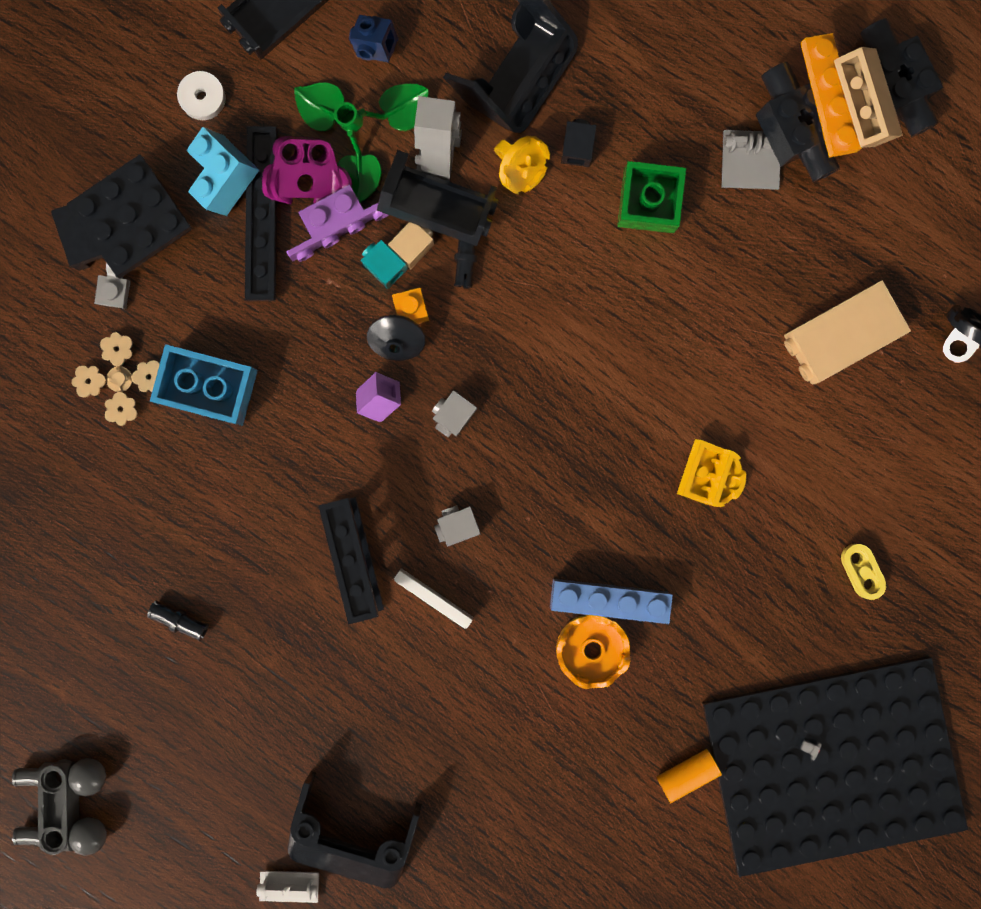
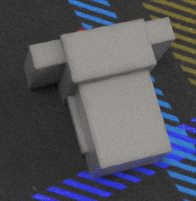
[800,740,822,760]

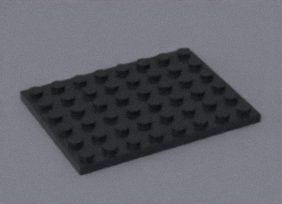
[702,656,968,877]

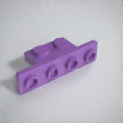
[287,185,389,262]

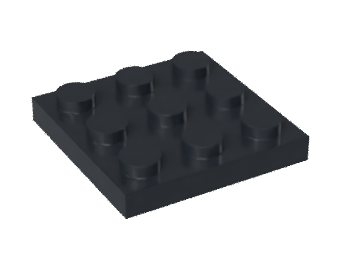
[67,154,192,279]

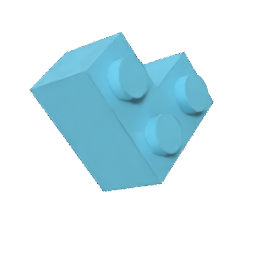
[186,127,259,216]

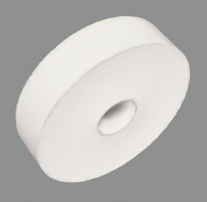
[177,71,226,120]

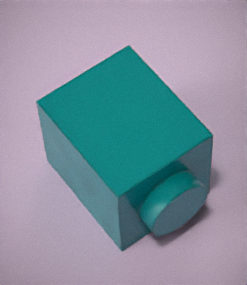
[361,240,408,289]

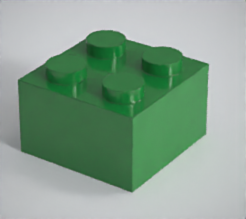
[617,161,686,234]

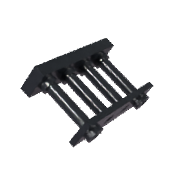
[318,497,384,625]

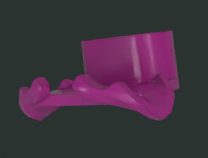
[262,136,352,204]

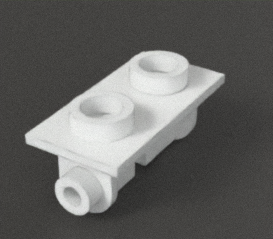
[257,871,319,903]

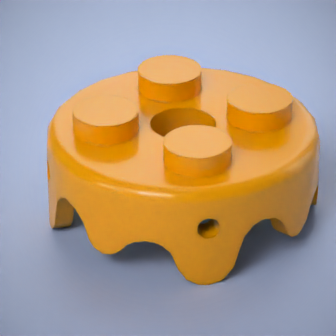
[556,615,630,689]

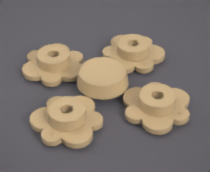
[71,332,160,426]

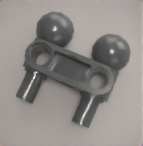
[12,758,107,856]

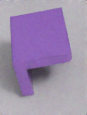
[356,372,401,422]

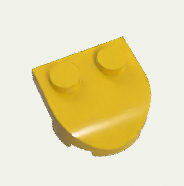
[677,439,746,507]

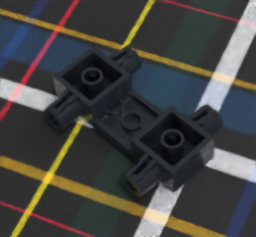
[755,18,944,183]

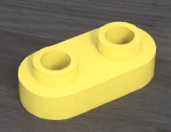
[841,544,886,600]

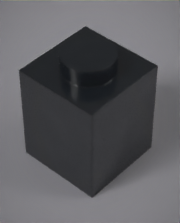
[561,119,596,167]

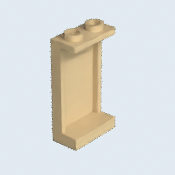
[784,280,911,385]

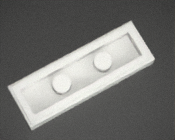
[394,568,473,629]

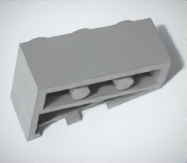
[414,96,462,182]

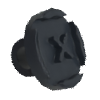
[943,305,981,362]

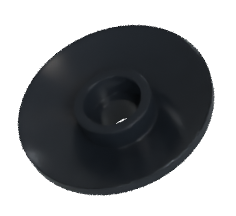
[367,315,425,361]

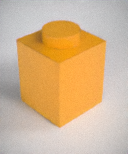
[392,288,429,324]

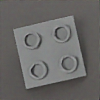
[721,130,780,190]

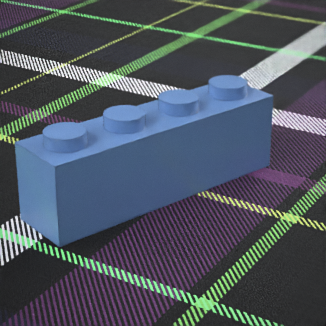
[550,579,673,624]

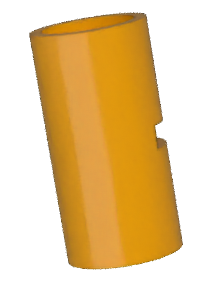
[656,749,722,804]

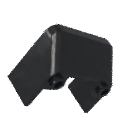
[443,0,578,133]
[288,771,422,888]

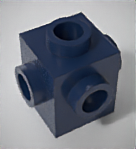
[349,15,398,62]

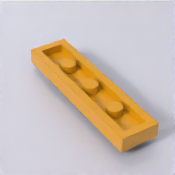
[800,33,862,158]

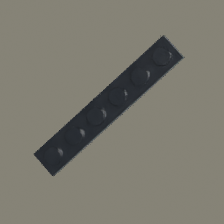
[245,126,278,302]

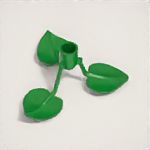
[294,82,429,203]

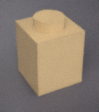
[388,222,434,270]

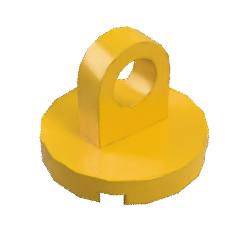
[494,136,550,194]

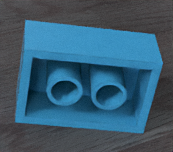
[150,344,258,426]

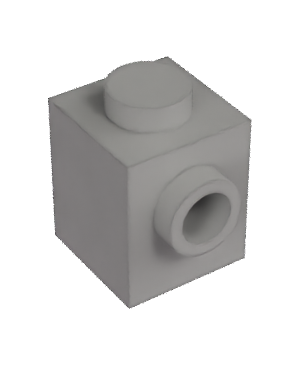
[432,391,477,438]
[434,505,481,547]

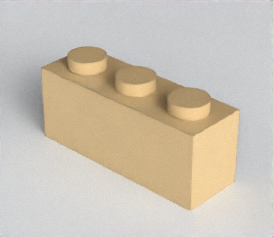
[834,47,903,148]

